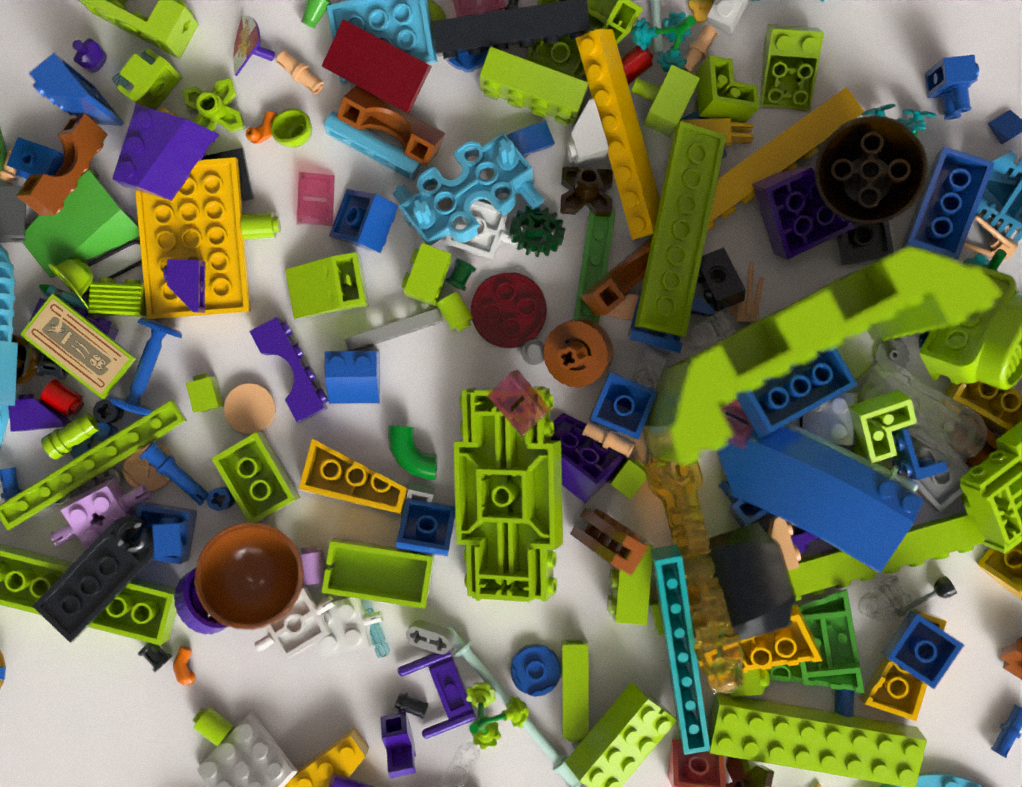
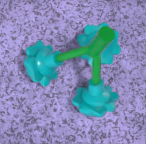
[631,12,695,72]

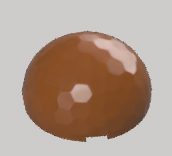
[195,522,304,630]

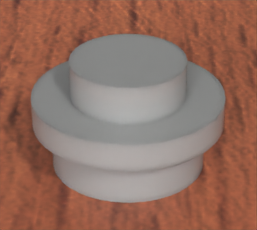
[522,339,545,365]

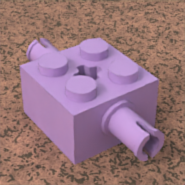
[50,476,151,550]

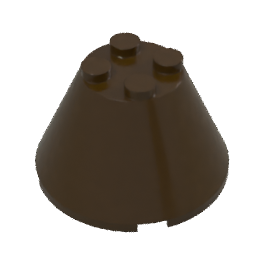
[815,116,928,225]

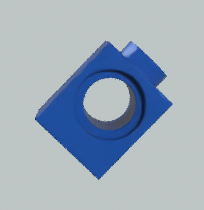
[153,517,188,557]

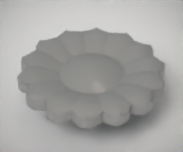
[874,339,910,374]

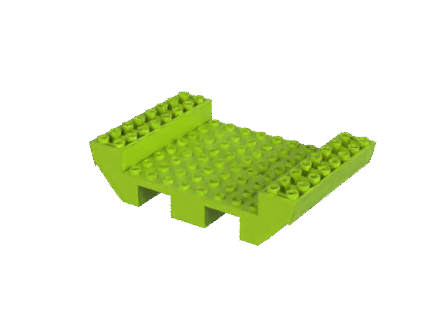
[643,247,1003,465]

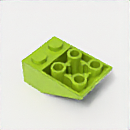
[760,24,824,110]
[285,252,369,319]

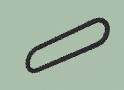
[72,240,142,293]

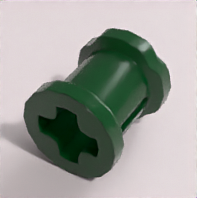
[445,258,476,291]

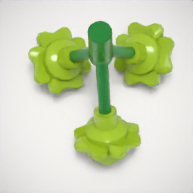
[466,682,529,750]

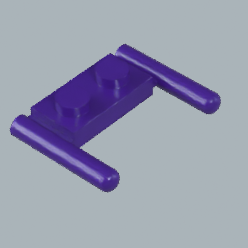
[397,650,477,739]

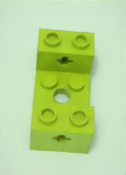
[79,0,199,59]

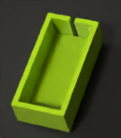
[480,47,589,126]
[322,538,435,609]
[565,682,677,787]

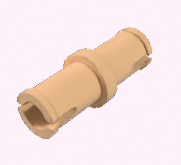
[684,25,718,74]
[276,50,325,95]
[582,420,636,458]

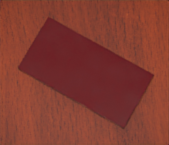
[321,19,432,113]

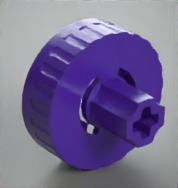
[174,567,229,634]

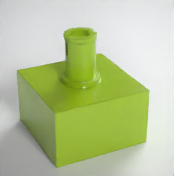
[631,65,700,137]

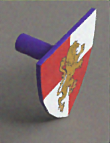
[233,16,275,76]

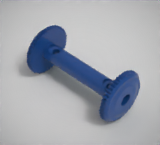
[109,318,182,415]

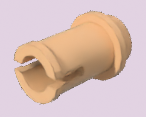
[0,150,18,185]

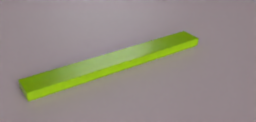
[0,399,187,530]

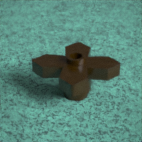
[560,166,613,217]
[726,757,774,787]

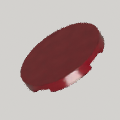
[471,272,547,349]

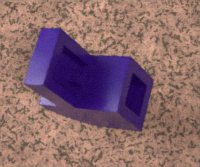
[380,711,416,779]

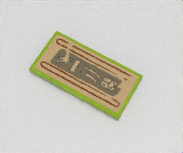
[20,294,136,399]

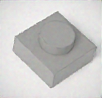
[407,483,435,502]

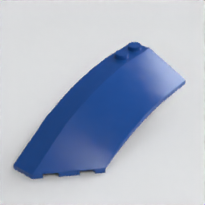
[717,406,924,573]

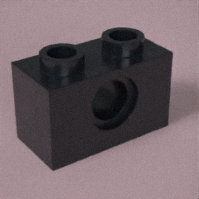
[697,247,746,312]

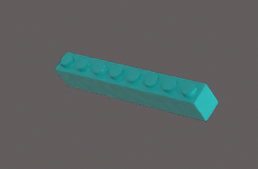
[650,545,710,755]

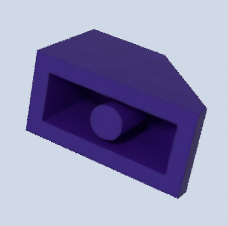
[164,259,206,313]
[8,394,72,432]

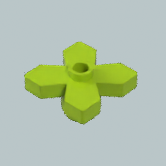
[182,78,245,133]

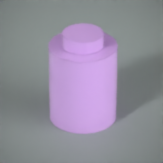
[299,546,325,585]

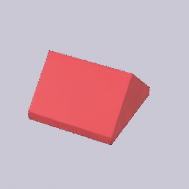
[668,739,726,787]

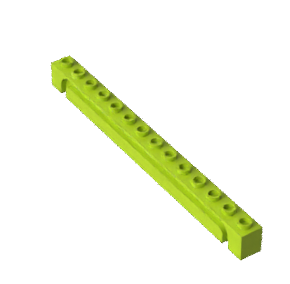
[649,512,985,636]

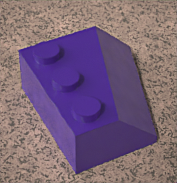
[112,104,219,201]
[752,166,855,260]
[551,413,635,504]

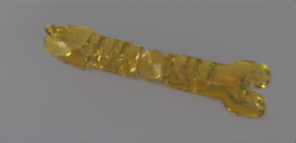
[645,457,744,694]

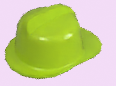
[49,258,93,309]

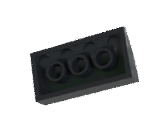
[837,221,894,266]

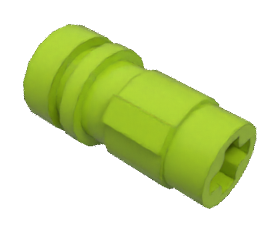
[41,413,100,460]

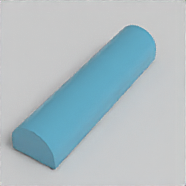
[324,111,422,181]

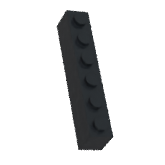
[432,0,591,60]

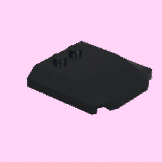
[678,522,796,651]

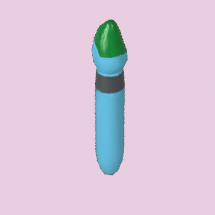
[39,284,90,312]

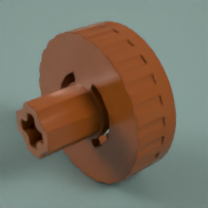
[543,318,613,387]

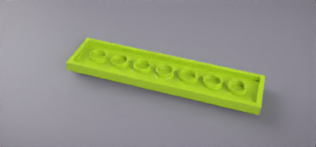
[634,121,726,338]

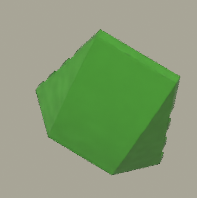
[22,166,140,278]
[766,589,864,693]

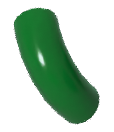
[388,425,438,480]

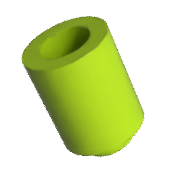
[241,212,281,240]
[436,292,473,333]
[192,707,234,747]

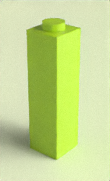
[561,640,589,743]

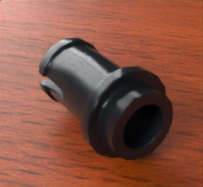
[394,692,429,719]

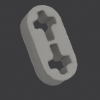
[406,620,455,654]

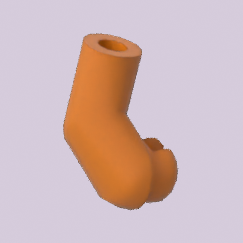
[246,111,278,144]
[173,646,196,685]

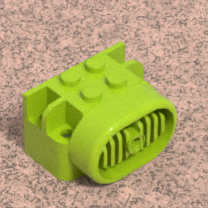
[919,263,1022,390]

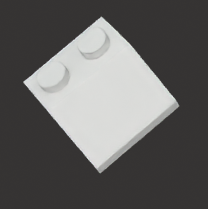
[566,99,609,168]

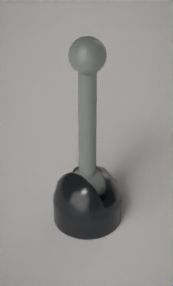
[896,576,957,617]

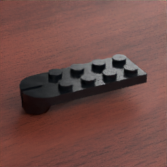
[32,515,154,643]

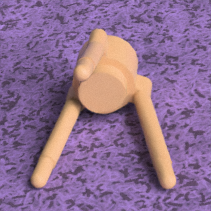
[963,212,1018,260]
[731,262,764,322]

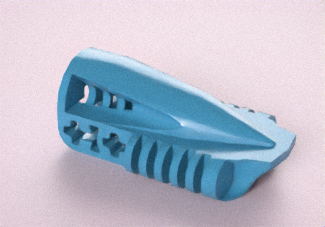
[974,150,1022,243]

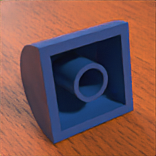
[396,498,456,557]

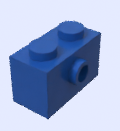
[7,137,64,179]

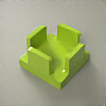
[116,48,183,110]

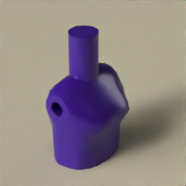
[72,38,107,73]

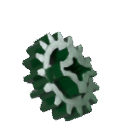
[509,206,565,257]

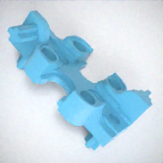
[392,132,545,246]

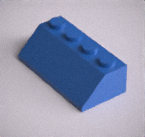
[29,53,124,126]
[901,146,995,261]

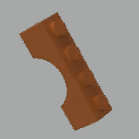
[337,86,446,166]
[16,113,108,216]
[581,235,653,316]

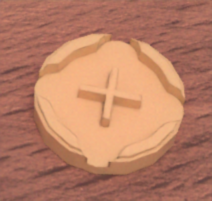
[224,383,276,434]
[123,443,172,492]

